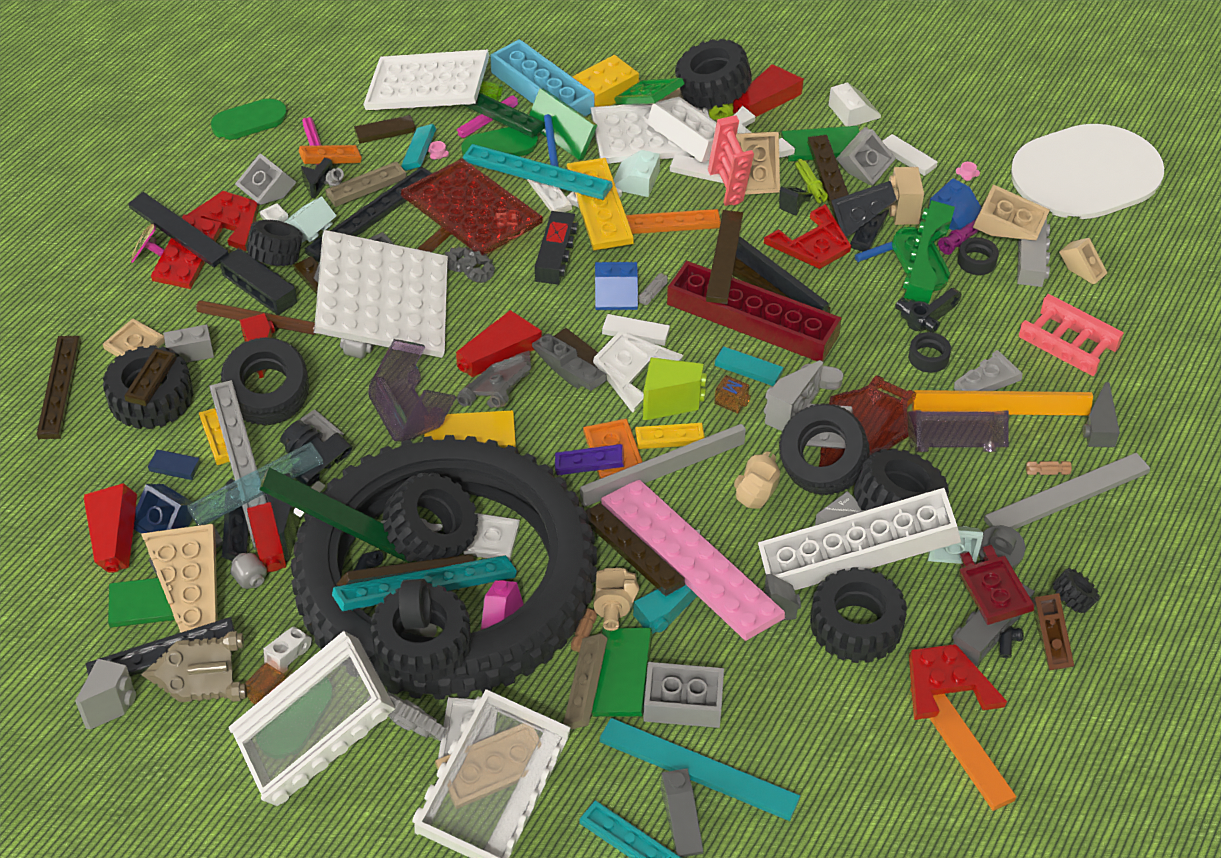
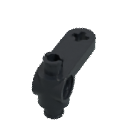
[895,288,962,333]

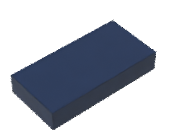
[148,450,201,480]

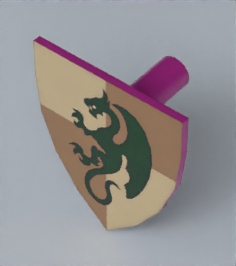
[131,224,164,263]

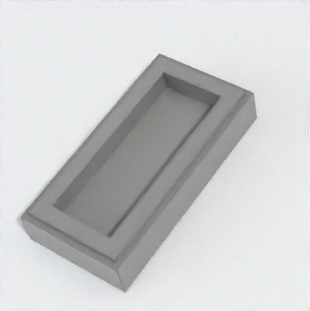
[299,409,344,442]

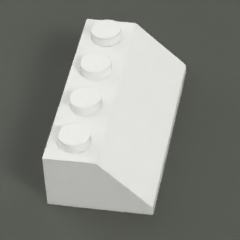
[647,97,717,162]

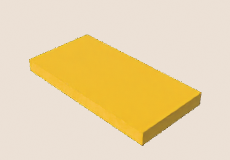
[424,410,516,448]

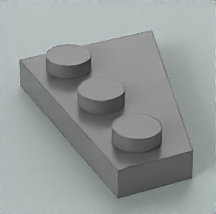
[954,350,1023,391]

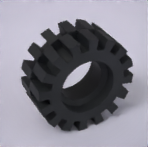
[1052,568,1100,614]

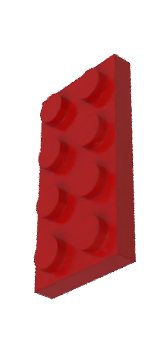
[151,215,223,289]

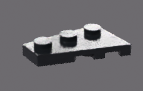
[832,180,897,238]

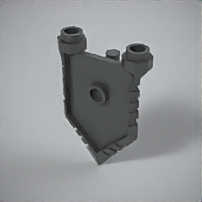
[457,351,531,408]

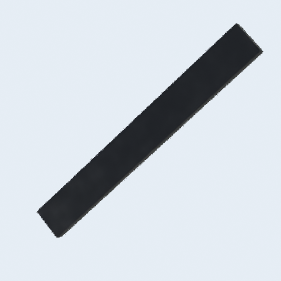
[305,166,436,262]

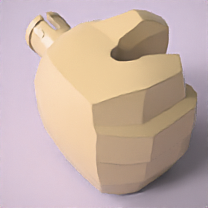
[734,452,780,509]
[593,568,639,631]

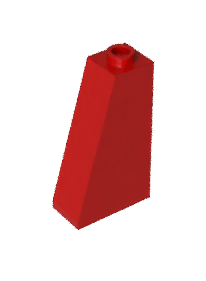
[733,64,804,117]
[456,310,542,377]
[84,483,137,573]

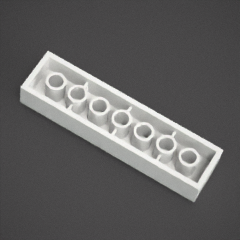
[758,488,961,591]

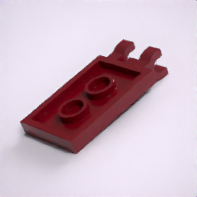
[959,545,1034,625]

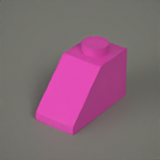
[481,580,524,630]

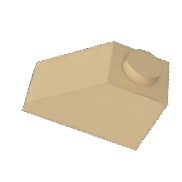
[1059,238,1107,284]

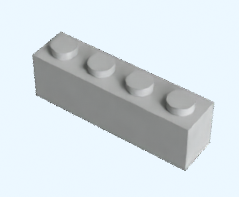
[1017,218,1050,287]

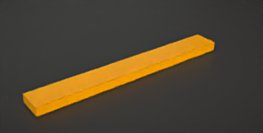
[912,390,1093,416]

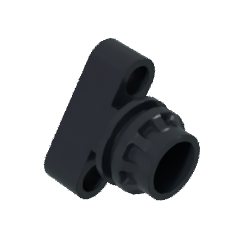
[280,420,353,487]

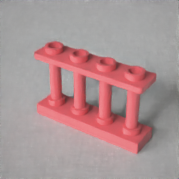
[708,115,754,206]
[1019,294,1124,376]

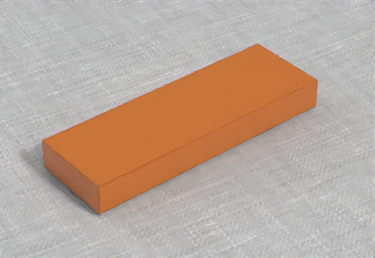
[299,145,362,164]

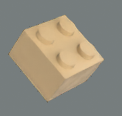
[889,167,924,225]

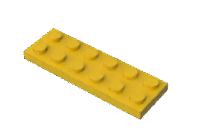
[567,158,634,250]

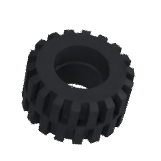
[247,220,303,266]

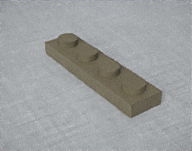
[325,161,406,207]
[563,633,607,730]

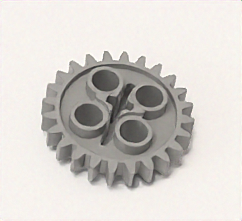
[367,692,447,741]

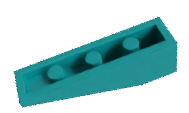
[633,584,697,634]

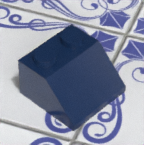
[134,484,198,534]

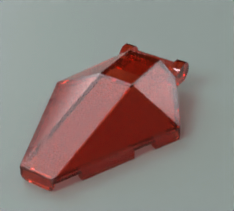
[819,375,916,467]

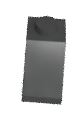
[764,574,801,621]

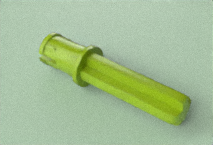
[795,159,828,203]

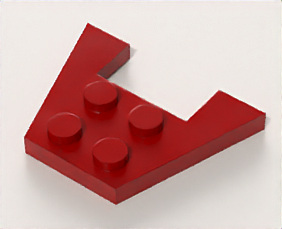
[187,191,259,251]
[764,204,851,269]
[909,644,1007,720]

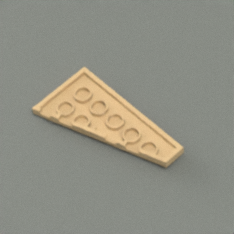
[141,524,218,632]

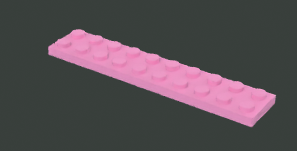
[601,480,785,641]

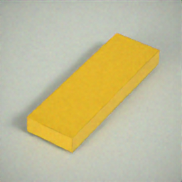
[199,408,230,465]
[635,423,705,449]

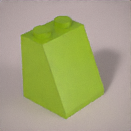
[643,357,707,420]

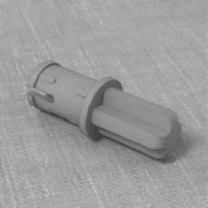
[325,168,344,187]

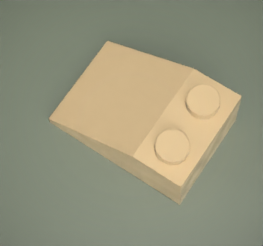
[736,132,780,194]
[973,184,1050,240]

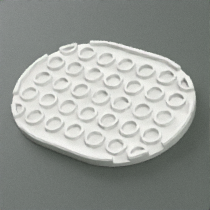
[1011,124,1164,219]

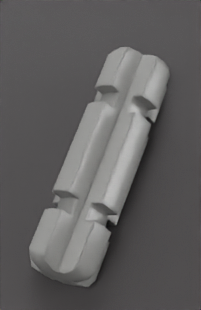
[638,273,668,305]

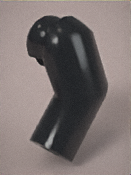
[353,550,384,571]
[999,627,1024,658]

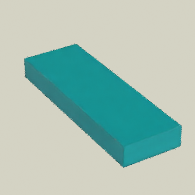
[401,124,436,171]
[714,346,784,386]

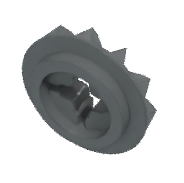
[445,246,475,272]
[462,251,495,283]

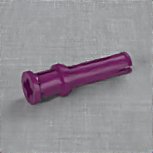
[938,218,980,255]

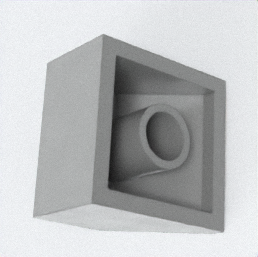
[836,129,896,186]
[235,153,296,205]
[164,324,214,363]
[75,659,136,730]

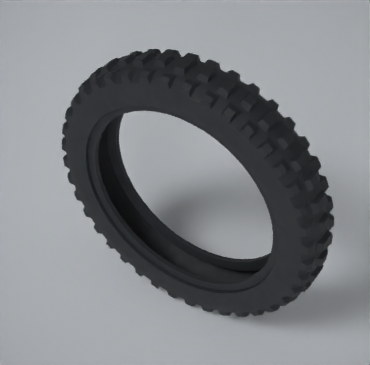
[291,435,597,700]

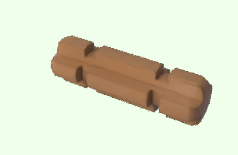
[1026,461,1072,475]
[571,608,597,652]

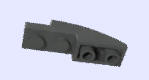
[532,333,607,391]

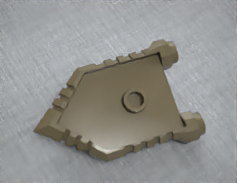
[141,631,247,702]

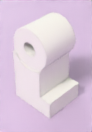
[263,627,312,676]

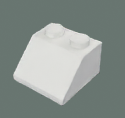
[829,82,881,126]

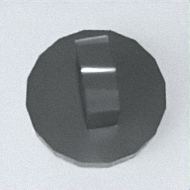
[978,525,1026,569]

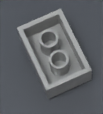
[643,662,724,728]

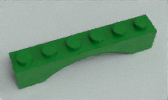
[903,200,955,304]

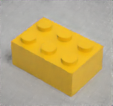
[572,55,639,107]

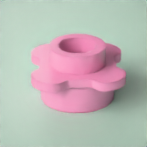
[427,141,449,160]
[956,162,980,181]

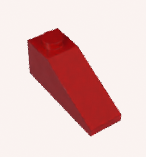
[239,313,275,378]
[247,502,286,573]

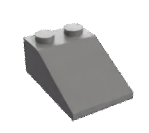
[764,360,823,431]

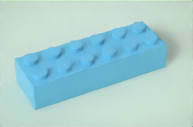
[491,39,594,116]

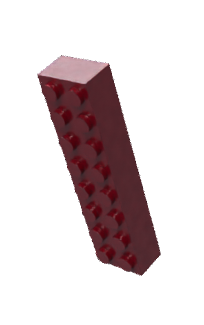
[667,260,842,362]

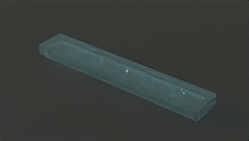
[187,442,323,526]

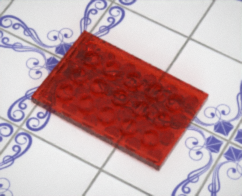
[401,158,543,256]

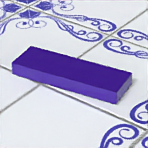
[555,444,624,476]

